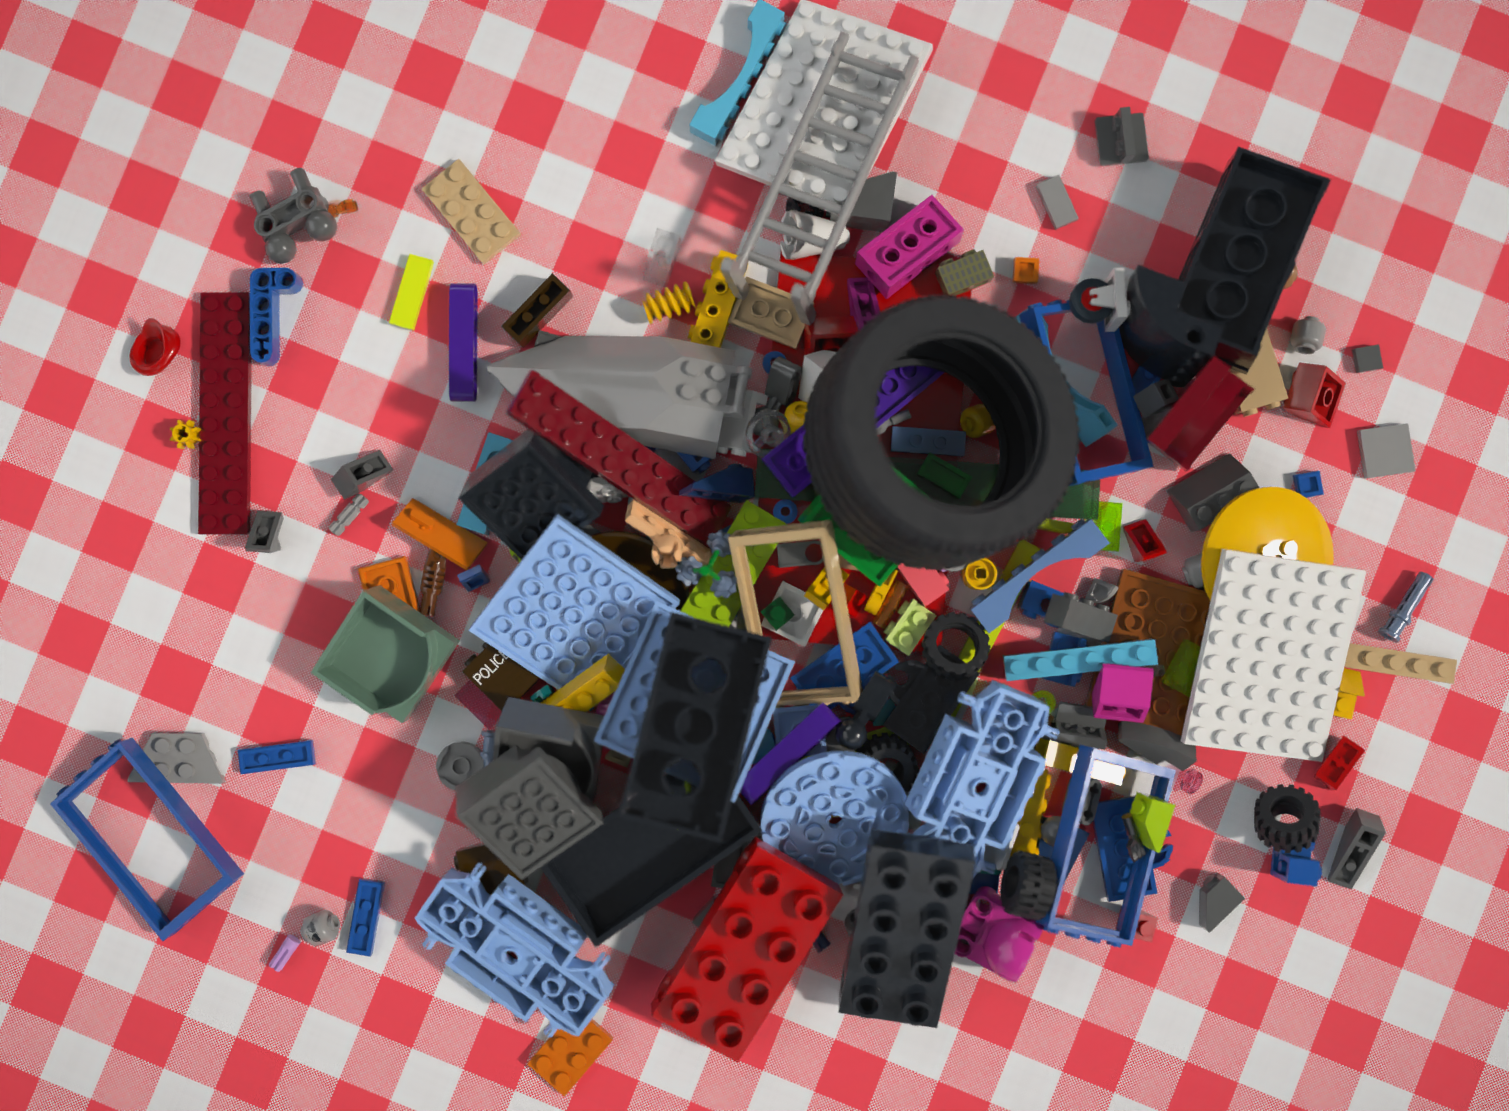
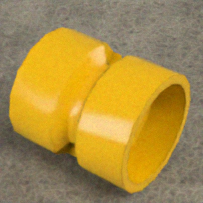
[960,558,997,590]

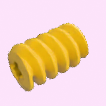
[642,281,696,324]

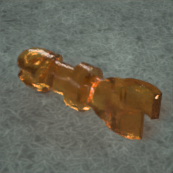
[328,199,358,218]

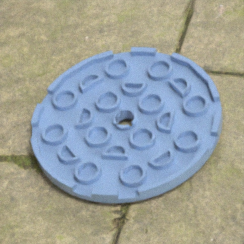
[760,751,910,886]

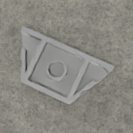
[128,732,226,784]

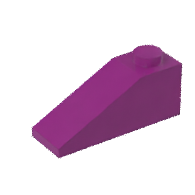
[847,277,880,330]

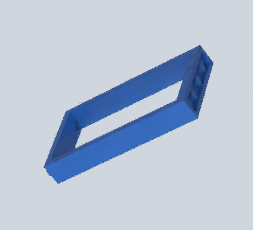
[1019,299,1154,486]

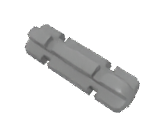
[329,494,369,536]

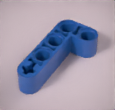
[250,267,303,367]

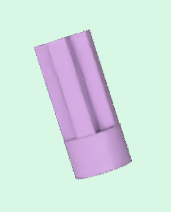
[269,934,301,972]

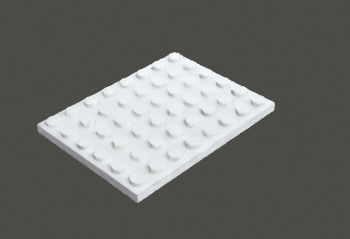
[715,0,933,206]
[1181,548,1366,762]

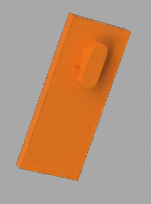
[392,498,487,570]

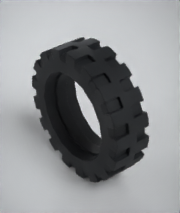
[922,612,990,680]

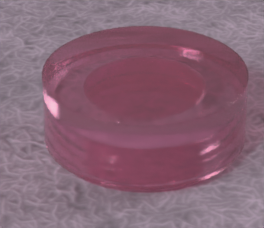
[1180,768,1203,794]

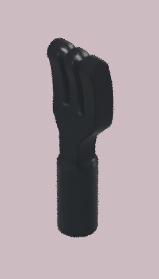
[1122,813,1146,862]

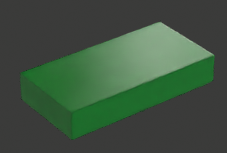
[917,452,972,499]

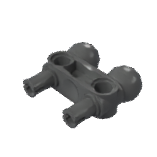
[249,168,338,264]

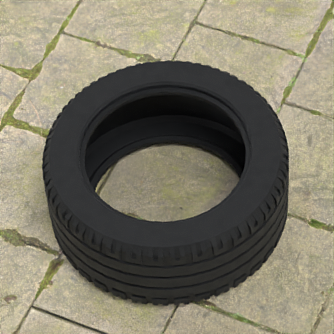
[803,294,1080,570]

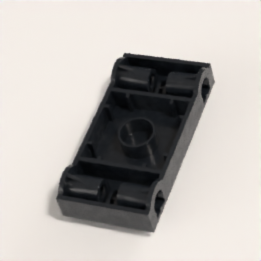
[838,829,976,1028]

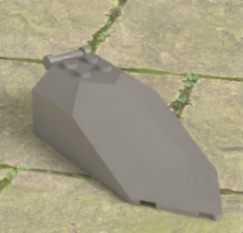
[487,336,752,459]

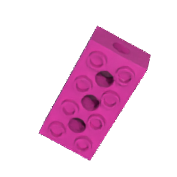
[855,195,964,299]

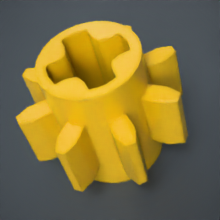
[170,420,201,449]

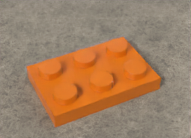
[527,1019,614,1097]

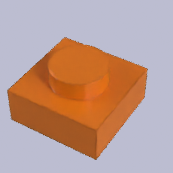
[1013,257,1040,284]

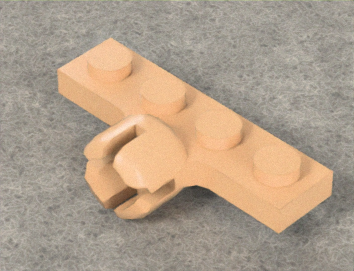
[625,500,712,569]

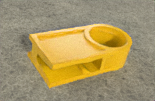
[864,570,898,615]

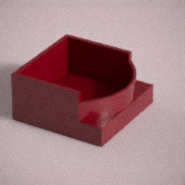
[1147,356,1255,472]

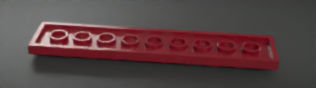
[198,292,252,535]
[505,369,732,548]

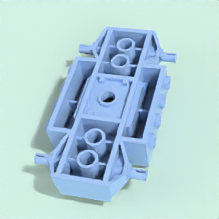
[896,680,1059,879]
[415,863,615,1038]

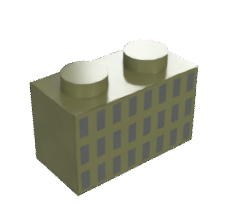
[935,249,994,296]

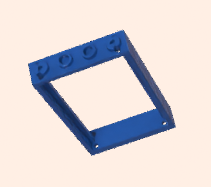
[50,738,244,941]
[1035,744,1176,948]

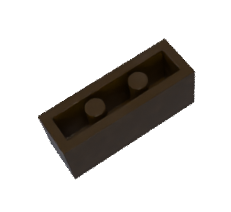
[501,273,573,348]

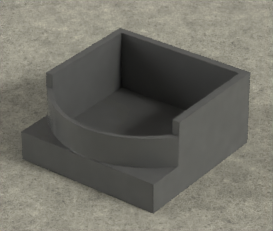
[492,697,604,802]
[456,745,603,879]

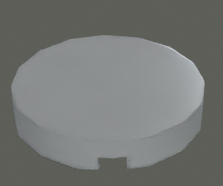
[436,741,484,790]

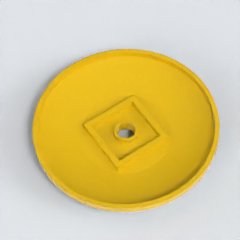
[1201,487,1334,602]

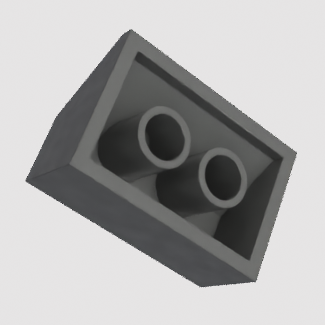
[1166,453,1260,532]

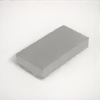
[1036,175,1079,230]

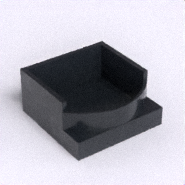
[458,429,604,560]

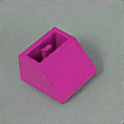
[1092,663,1154,723]

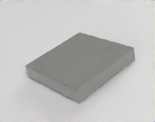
[1357,423,1416,479]

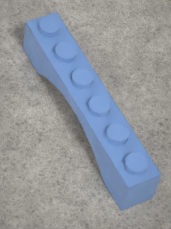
[970,518,1109,633]

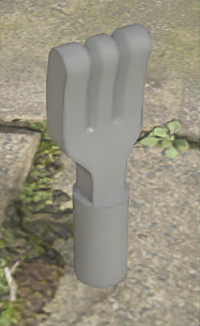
[877,409,911,435]

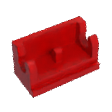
[1314,735,1365,790]

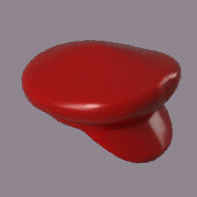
[129,318,181,376]

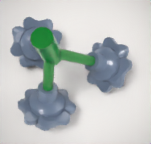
[675,530,737,598]

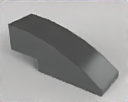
[1118,721,1197,771]

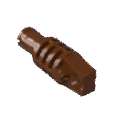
[419,549,446,616]

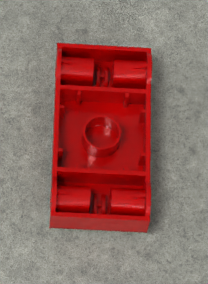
[651,837,844,1063]

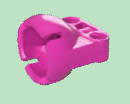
[955,886,1044,983]

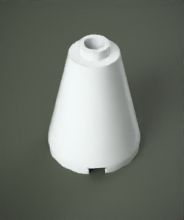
[780,210,850,260]

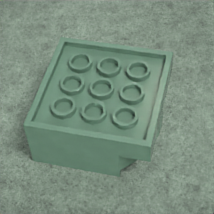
[310,585,460,723]

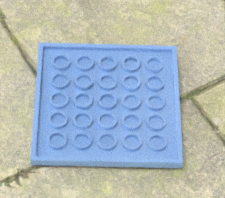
[469,514,680,711]
[594,601,795,803]

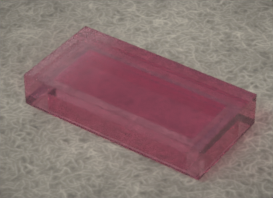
[454,680,502,730]

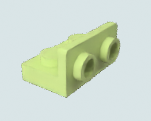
[883,599,936,656]

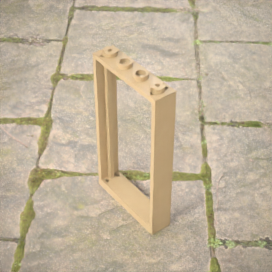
[728,520,863,708]

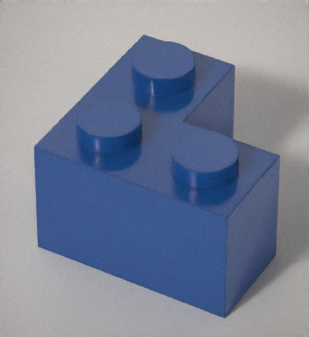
[1270,842,1322,887]

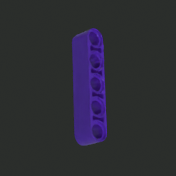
[449,283,478,402]
[739,703,841,805]

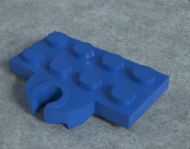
[790,621,899,715]
[1093,795,1173,902]

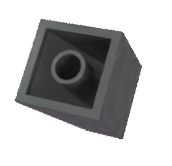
[825,171,897,232]

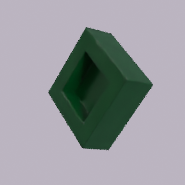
[761,596,795,631]

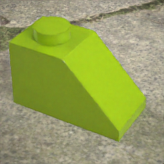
[1130,792,1176,853]

